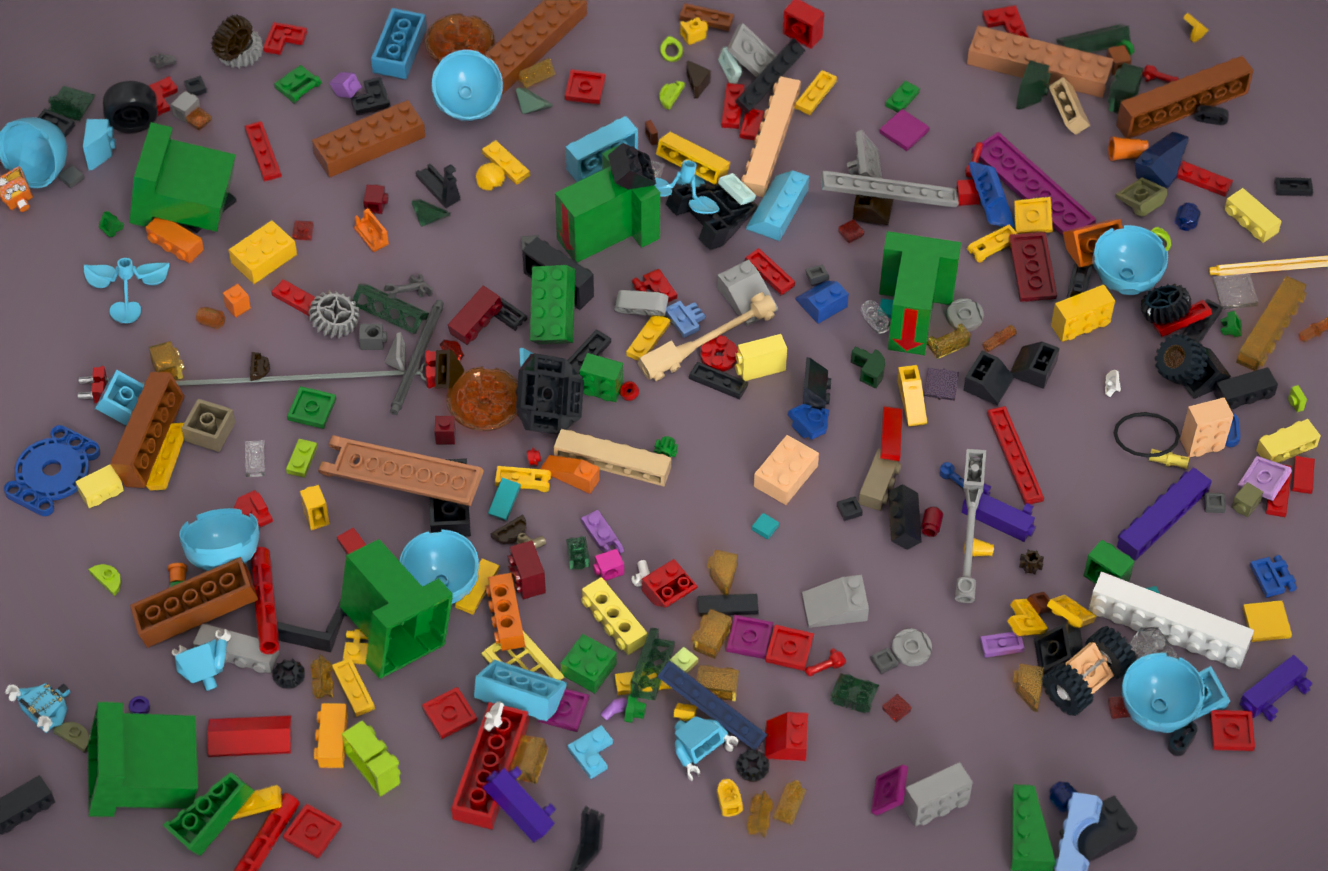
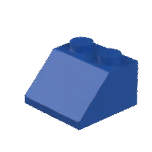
[796,281,849,324]

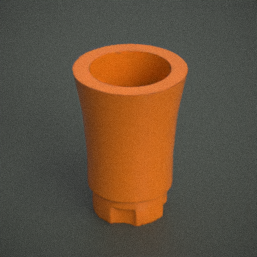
[1108,136,1149,161]

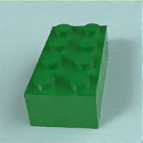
[530,265,575,344]

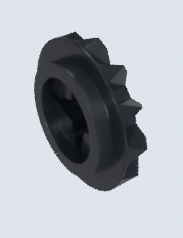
[273,659,305,689]
[736,749,769,781]

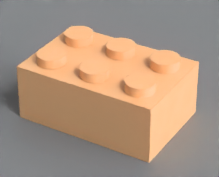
[1180,398,1234,457]
[754,435,819,505]

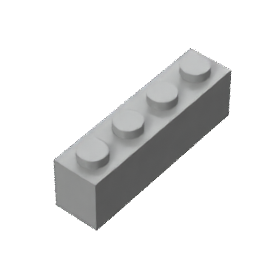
[193,623,280,674]

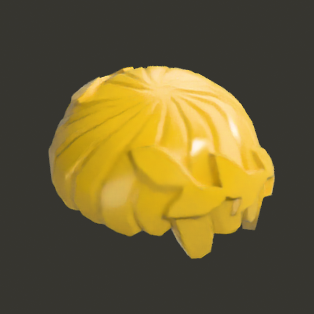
[476,163,505,190]

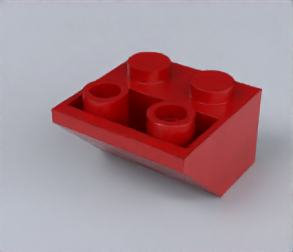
[642,559,698,608]

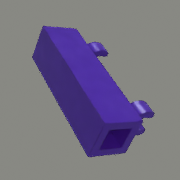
[961,483,1036,542]
[1239,654,1312,722]
[483,766,556,842]

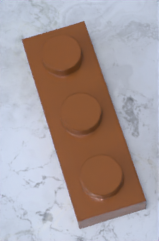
[679,3,734,31]

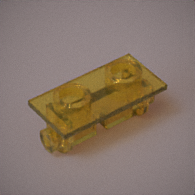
[517,58,555,88]
[311,654,334,698]
[773,780,806,825]
[747,790,773,837]

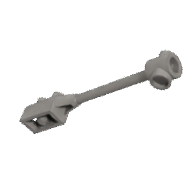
[955,449,986,603]

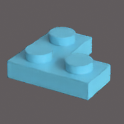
[567,725,613,779]

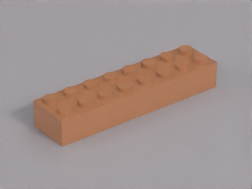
[967,26,1114,98]

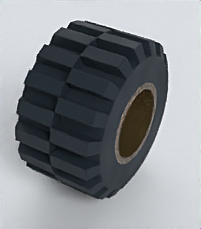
[1155,334,1208,385]

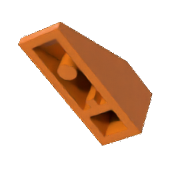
[540,455,600,494]

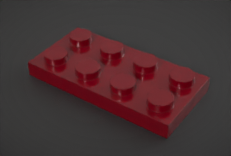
[1008,232,1057,302]

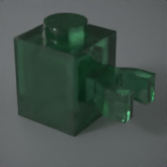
[566,536,589,570]

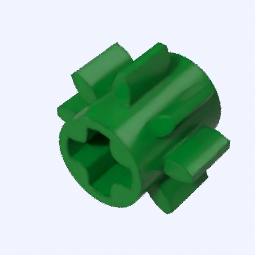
[654,436,678,457]

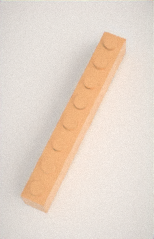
[741,76,801,197]

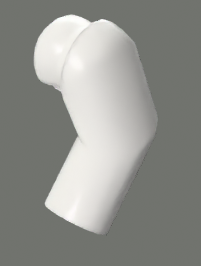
[631,560,650,587]

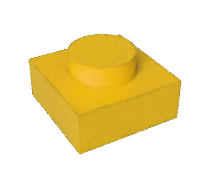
[674,703,697,721]

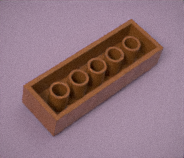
[312,100,425,178]
[110,372,185,488]
[130,557,259,648]

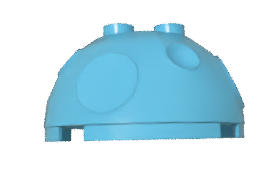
[432,50,503,121]
[1093,225,1168,295]
[179,508,260,571]
[400,530,479,604]
[1122,653,1205,733]

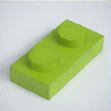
[286,439,318,478]

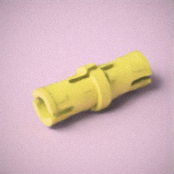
[1149,449,1190,469]

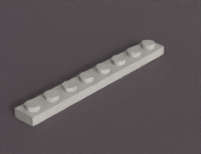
[820,171,959,208]

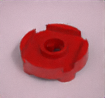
[701,335,738,372]

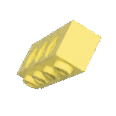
[581,577,648,655]

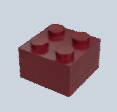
[507,540,546,600]

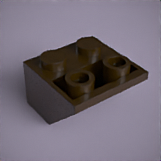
[853,194,894,225]

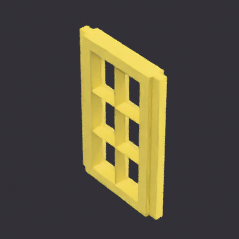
[481,631,564,681]

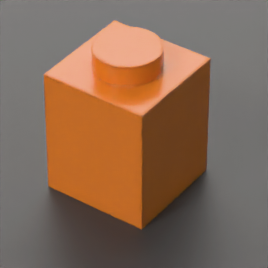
[223,284,251,318]

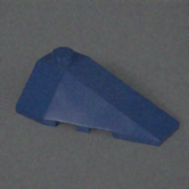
[1135,132,1189,189]

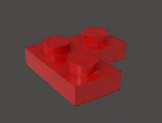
[982,5,1026,34]
[263,22,308,55]
[148,76,178,116]

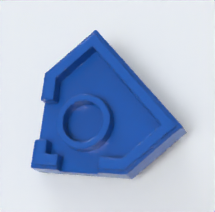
[787,404,829,440]

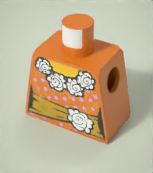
[0,166,33,212]

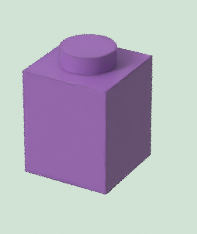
[330,72,362,98]

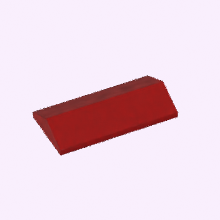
[207,715,292,757]

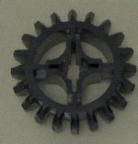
[1141,284,1191,325]

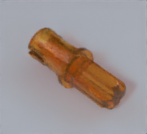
[1299,317,1328,342]
[982,325,1017,352]

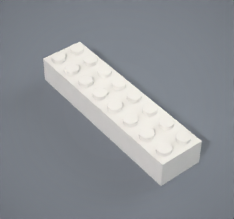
[1089,572,1254,669]

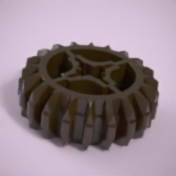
[211,14,253,61]

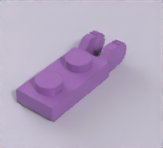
[581,510,624,554]

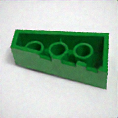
[163,772,255,856]
[1011,784,1056,871]

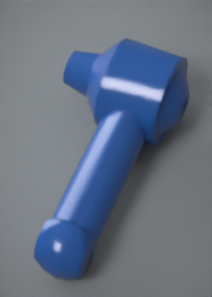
[939,462,964,489]

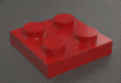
[565,69,606,105]
[765,625,814,671]
[422,687,477,739]
[1210,710,1255,751]
[283,803,342,859]

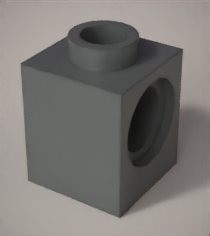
[359,324,387,350]

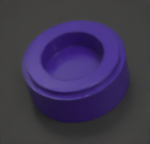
[129,696,150,714]

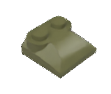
[1115,178,1168,216]

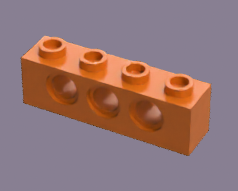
[486,573,525,651]

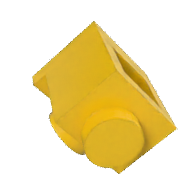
[680,17,708,45]

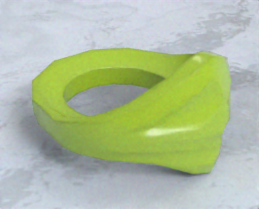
[660,36,683,62]
[1151,227,1171,251]

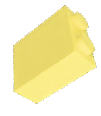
[735,334,787,381]

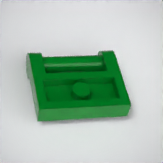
[274,65,322,103]

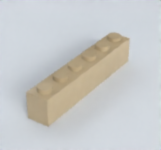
[554,429,671,486]

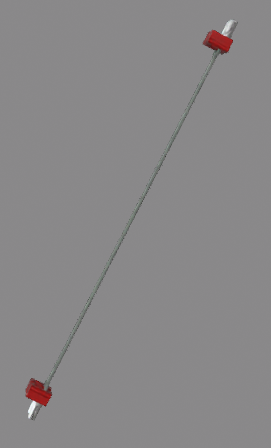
[77,350,436,403]

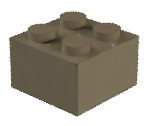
[182,399,236,452]

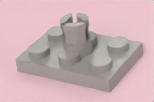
[727,23,777,77]
[847,130,882,178]

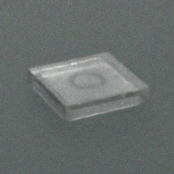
[1213,273,1258,310]

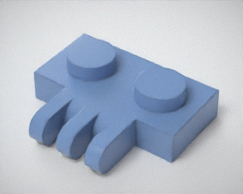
[665,301,706,338]

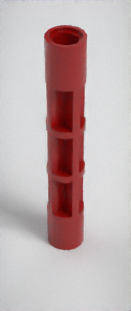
[251,547,279,654]
[234,793,300,871]

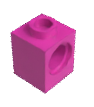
[593,549,624,581]

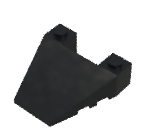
[665,184,758,250]

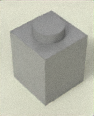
[171,91,201,123]

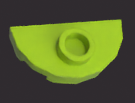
[659,81,685,110]
[88,564,121,596]

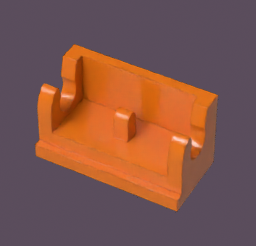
[354,208,389,252]

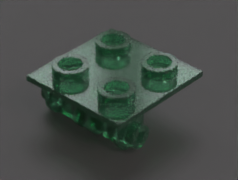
[48,86,95,121]
[830,673,879,714]

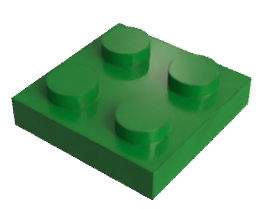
[287,386,337,429]

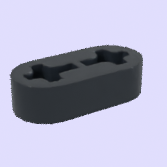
[1194,105,1229,125]
[1168,721,1198,756]

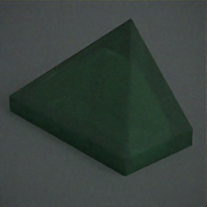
[412,199,451,227]

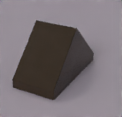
[686,61,711,99]
[435,350,465,388]

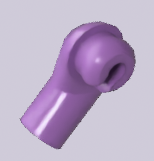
[601,698,628,721]

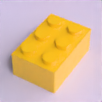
[228,220,297,284]
[1051,285,1115,342]

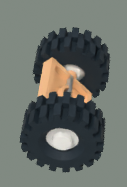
[1042,626,1137,716]

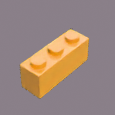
[314,703,348,768]

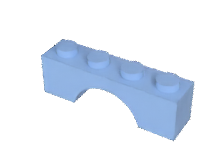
[1054,792,1103,871]

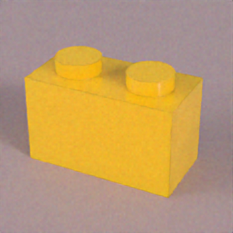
[300,485,330,531]

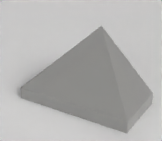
[384,332,406,371]

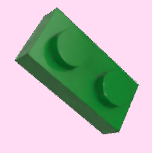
[885,80,920,113]

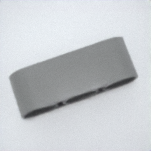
[614,290,669,316]

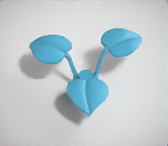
[655,160,719,214]
[84,258,170,323]

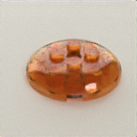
[425,13,495,63]
[446,366,518,431]

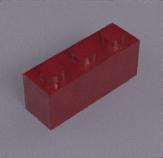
[447,285,503,345]

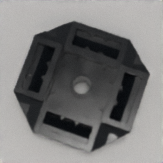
[515,353,584,435]

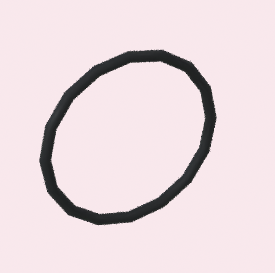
[1113,412,1180,458]

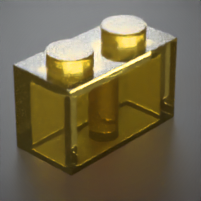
[149,341,185,380]
[691,609,732,659]
[697,665,739,701]

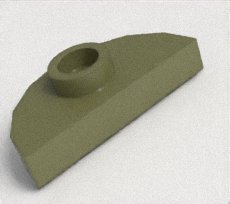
[53,722,89,753]

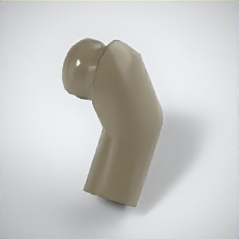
[517,533,546,549]

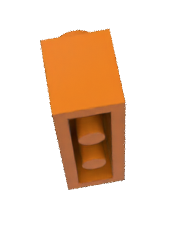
[145,218,204,264]

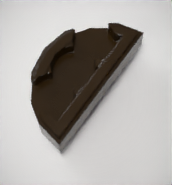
[250,352,270,381]
[491,514,526,544]

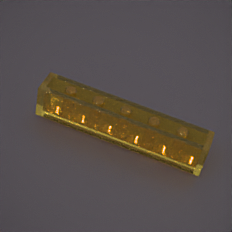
[1236,275,1307,371]

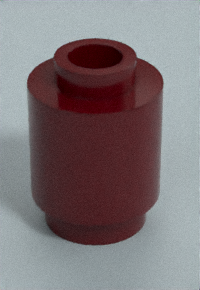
[921,507,944,537]

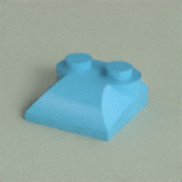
[1194,666,1231,720]

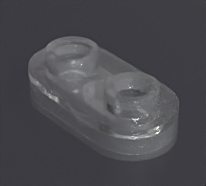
[861,300,890,334]

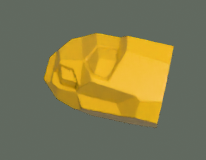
[717,779,743,817]

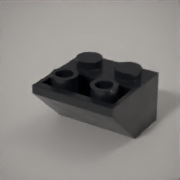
[608,143,656,190]
[1010,342,1060,389]
[963,351,1014,406]

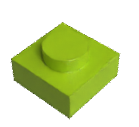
[1288,385,1307,412]

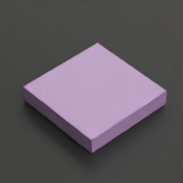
[1238,456,1292,500]

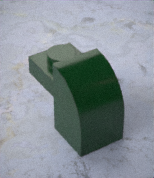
[851,346,885,389]

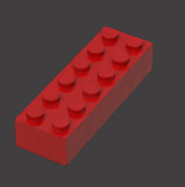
[451,702,529,830]

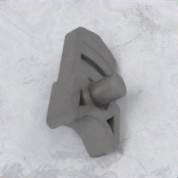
[150,53,176,69]

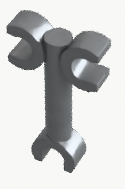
[383,273,433,298]

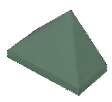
[516,87,553,114]

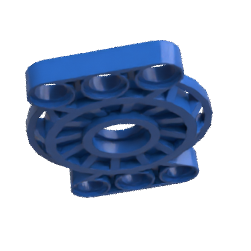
[4,425,100,516]

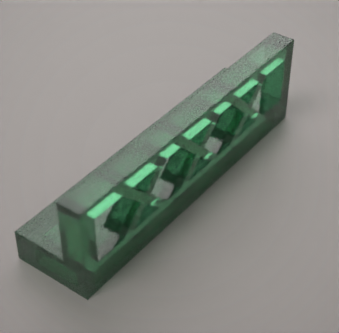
[1057,24,1131,53]
[352,284,429,334]
[630,628,675,700]

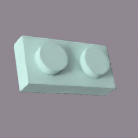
[718,47,742,84]
[718,173,756,205]

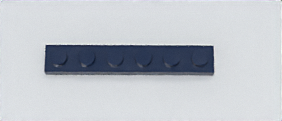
[657,660,768,750]

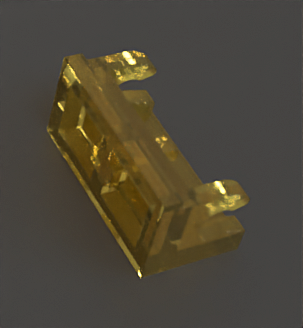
[927,323,971,359]
[511,735,548,784]

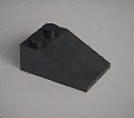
[1059,795,1138,862]

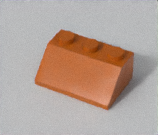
[1063,219,1122,267]

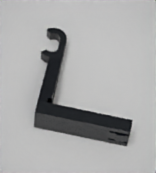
[415,163,460,209]
[1066,264,1092,299]
[277,599,348,653]
[569,806,605,871]

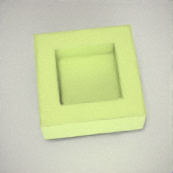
[670,647,698,673]

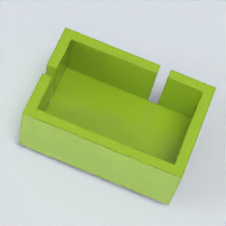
[342,720,401,797]

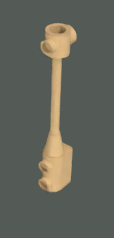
[637,292,776,381]

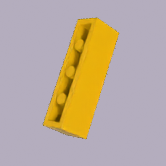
[656,132,730,185]

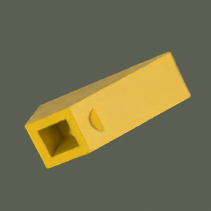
[897,365,927,427]

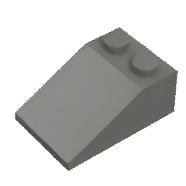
[717,260,778,326]
[802,575,869,628]

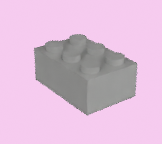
[903,762,973,827]

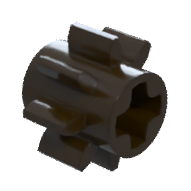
[1019,549,1044,575]

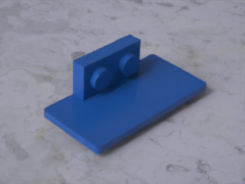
[969,161,1015,229]

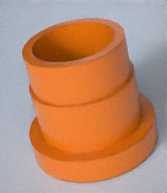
[168,563,188,582]

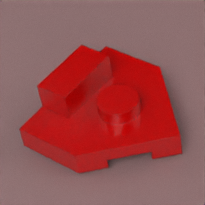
[233,490,273,528]

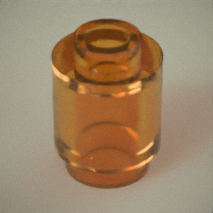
[196,307,225,329]

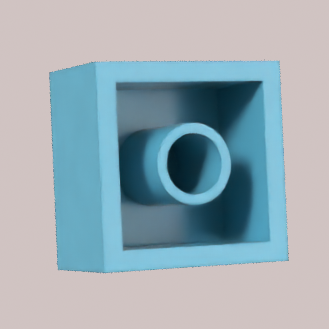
[95,370,144,425]

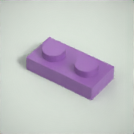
[980,632,1024,658]

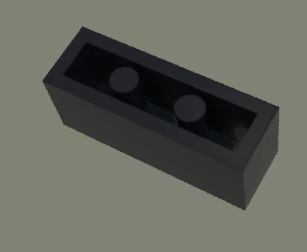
[1214,367,1278,409]
[888,484,922,550]
[0,775,55,835]

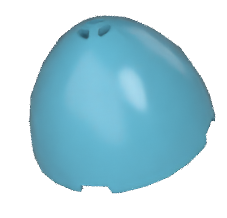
[0,117,67,188]

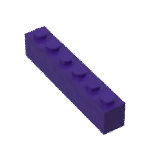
[1117,467,1212,561]

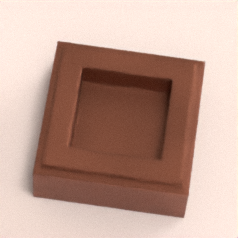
[645,120,658,146]
[1027,592,1052,614]

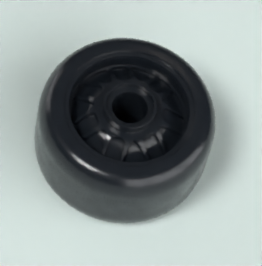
[103,81,158,133]

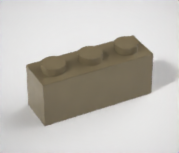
[859,449,902,511]

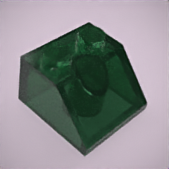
[1016,60,1051,110]

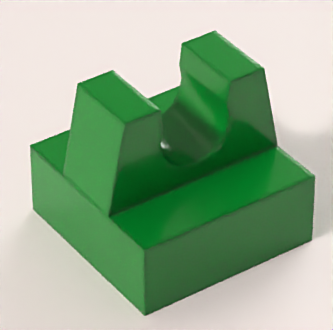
[98,211,124,237]
[1221,311,1242,338]
[624,694,646,723]

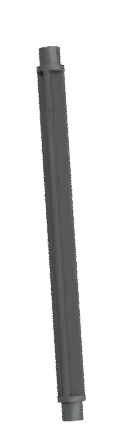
[390,300,444,415]

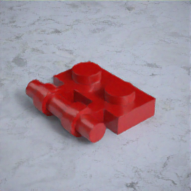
[632,269,677,302]

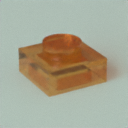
[186,107,212,130]

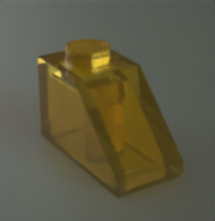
[707,550,738,595]
[1013,664,1044,712]

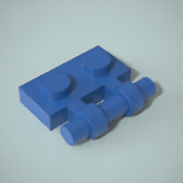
[1250,555,1297,598]

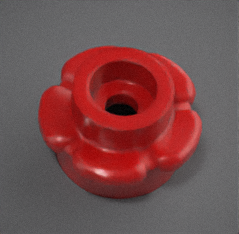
[527,448,541,466]

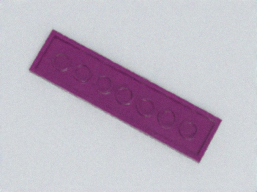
[971,132,1096,237]

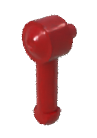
[1142,65,1179,83]
[965,142,983,178]
[805,648,846,676]

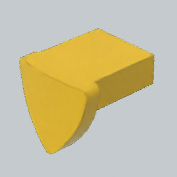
[1183,13,1209,42]

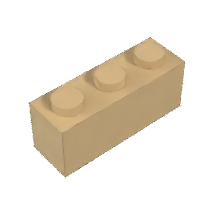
[1048,77,1090,135]

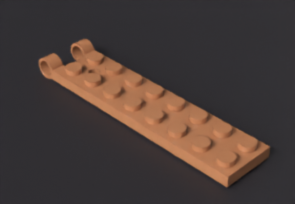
[318,435,484,506]

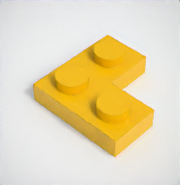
[1007,599,1048,636]

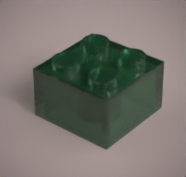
[1107,62,1144,113]

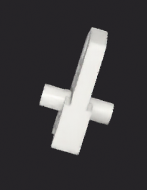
[1105,370,1121,397]
[484,702,504,731]

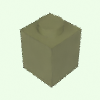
[1231,482,1263,518]

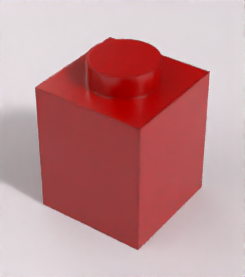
[956,179,980,206]

